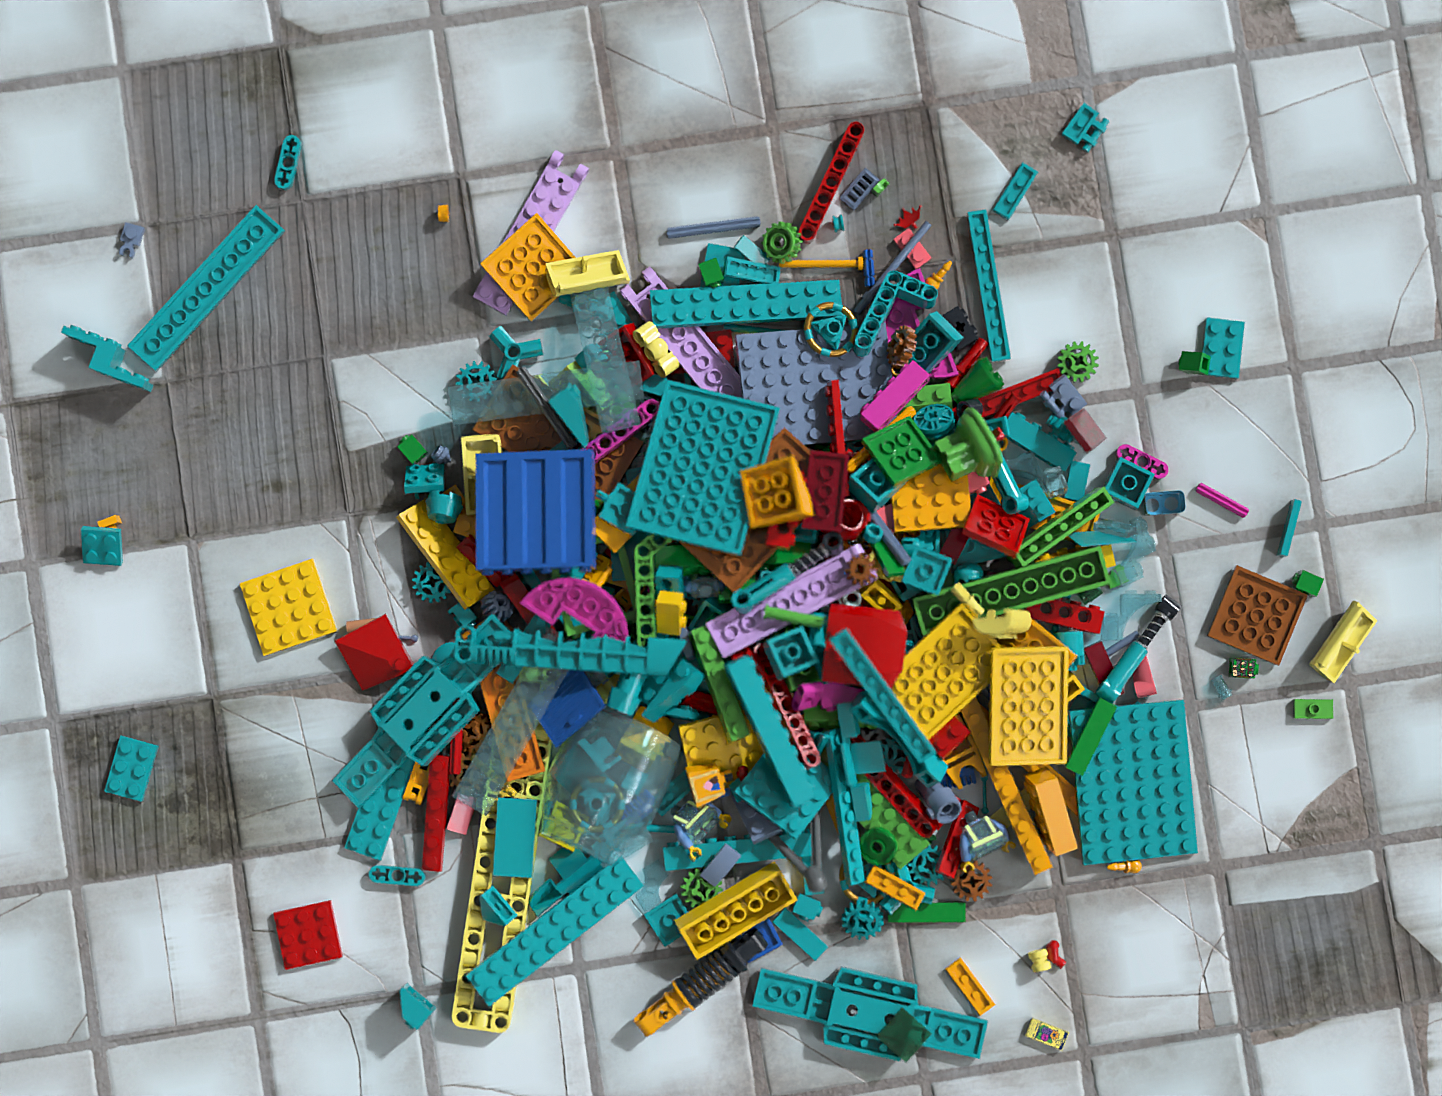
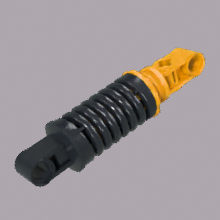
[634,928,768,1037]

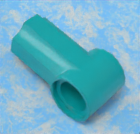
[809,612,829,652]

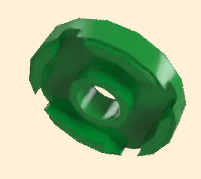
[859,827,898,866]

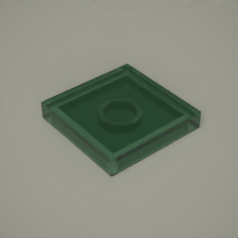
[877,1007,932,1063]

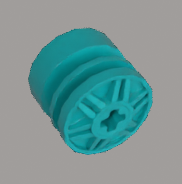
[914,404,956,447]

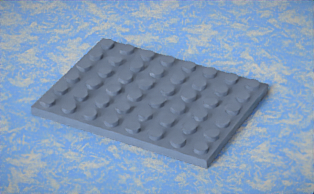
[735,323,897,445]

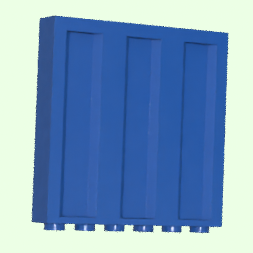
[476,449,596,575]

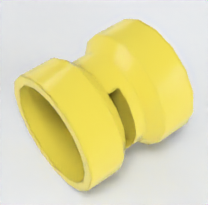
[1028,948,1051,972]

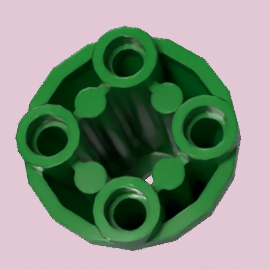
[951,357,1005,404]

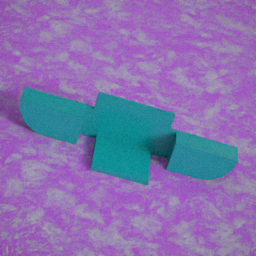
[837,702,886,822]
[529,828,630,917]

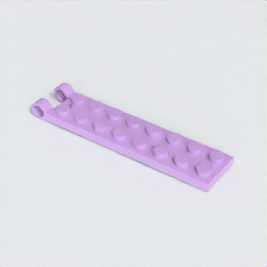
[473,150,589,316]
[619,266,742,398]
[706,544,878,659]

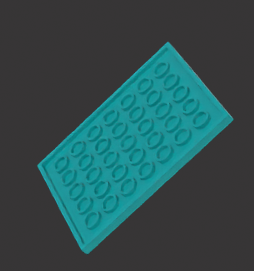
[626,380,780,556]
[1068,699,1198,865]

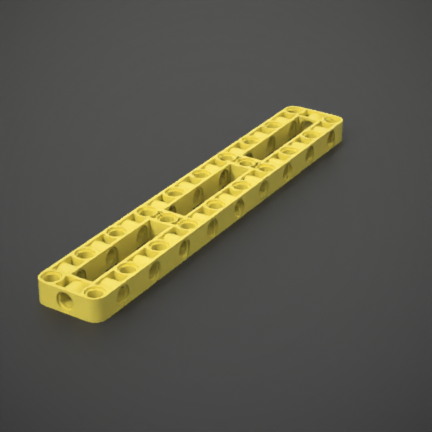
[452,667,562,1033]

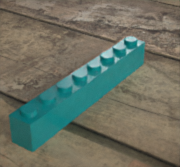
[723,655,815,807]
[663,828,812,871]

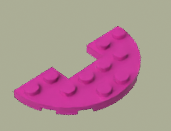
[884,268,958,379]
[520,578,628,642]

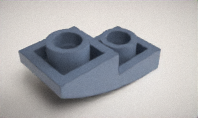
[700,843,741,887]

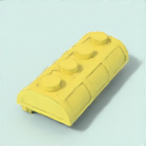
[545,250,630,297]
[461,434,501,515]
[1309,601,1377,683]
[973,609,1032,639]

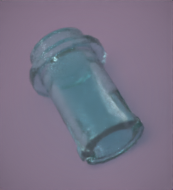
[1211,674,1232,700]

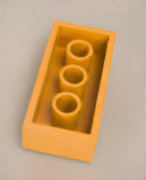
[1023,767,1078,856]

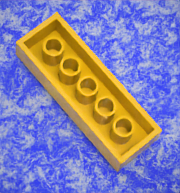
[674,861,797,960]

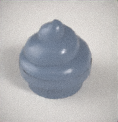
[431,445,451,464]

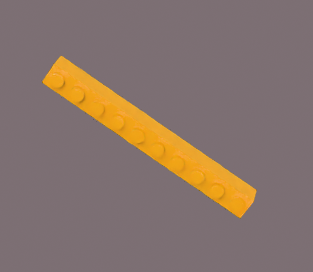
[961,696,1053,875]

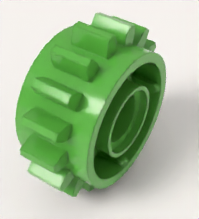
[761,221,803,264]

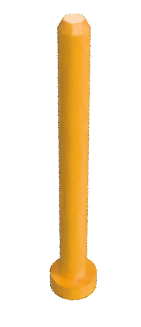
[779,257,863,270]

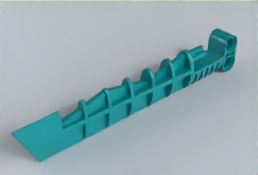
[454,625,687,676]

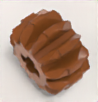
[844,553,878,587]

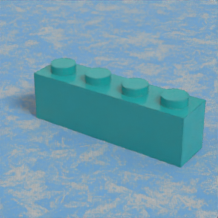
[1004,412,1077,474]

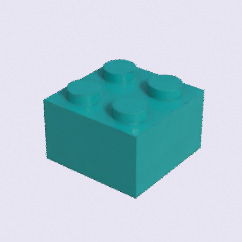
[1103,457,1155,510]
[762,626,818,681]

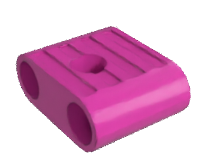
[792,681,823,711]

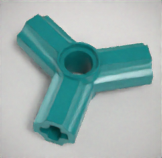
[489,326,543,380]
[879,861,935,915]

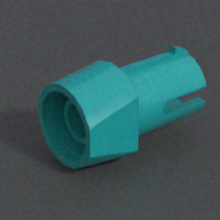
[606,673,647,716]

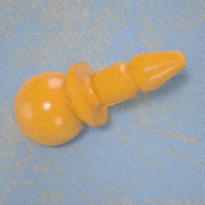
[925,261,952,290]
[1107,860,1142,874]

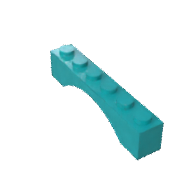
[849,690,949,788]

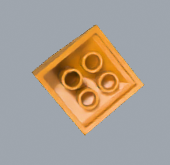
[740,456,813,528]

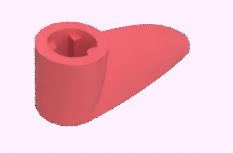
[1133,656,1157,699]

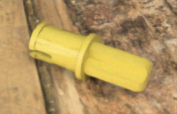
[951,583,984,618]

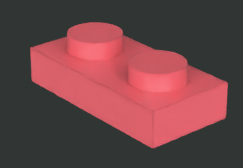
[893,228,931,270]

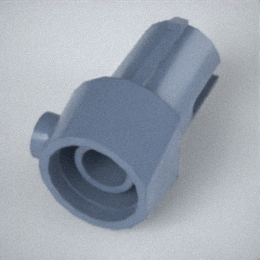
[915,779,962,823]

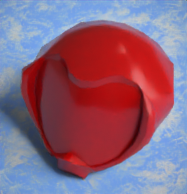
[837,498,871,541]

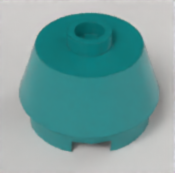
[425,490,463,524]

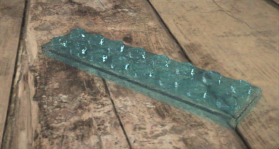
[570,286,641,433]

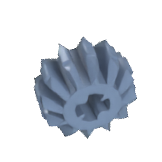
[480,590,514,622]

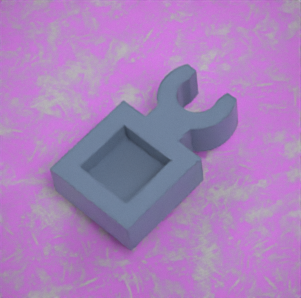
[119,222,145,258]

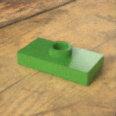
[1293,699,1333,719]

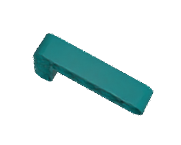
[853,270,938,357]

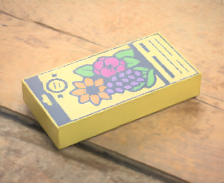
[1025,1018,1069,1051]

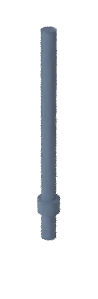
[854,221,932,315]

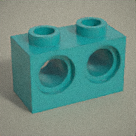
[653,565,684,600]

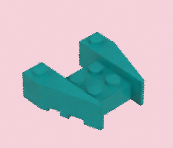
[616,628,706,722]

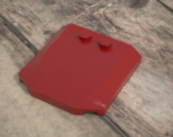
[822,603,907,689]

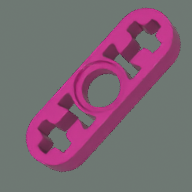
[1116,444,1169,479]

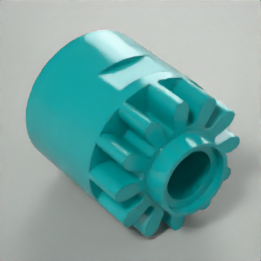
[1051,631,1085,671]

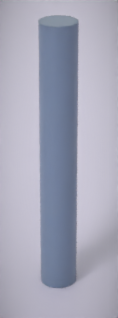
[1088,631,1140,665]

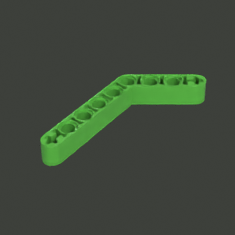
[634,534,672,647]

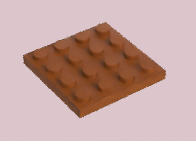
[1207,565,1308,666]

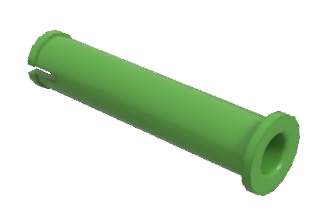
[763,604,824,629]

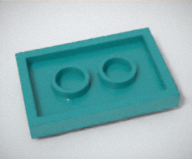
[1202,317,1245,379]
[104,735,159,802]

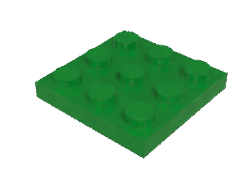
[861,416,942,488]

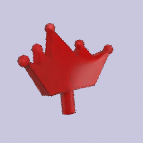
[893,205,922,229]

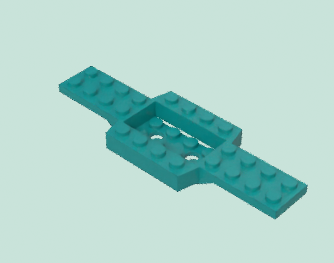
[332,614,512,808]
[752,966,988,1062]

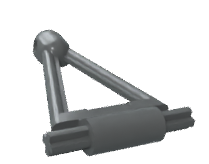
[768,810,827,893]

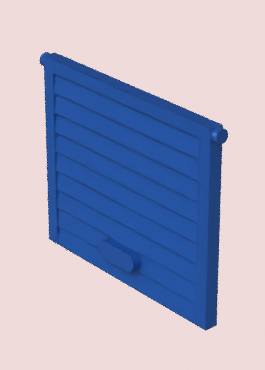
[527,670,606,747]

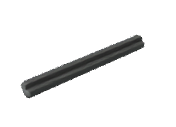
[516,367,577,450]

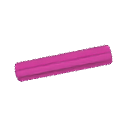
[1196,483,1249,518]

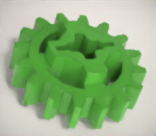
[1057,341,1099,383]
[680,867,723,907]

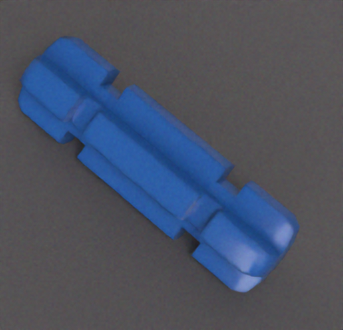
[862,249,875,287]

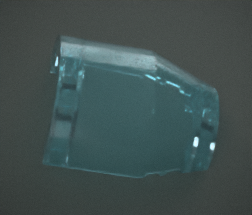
[541,708,684,866]

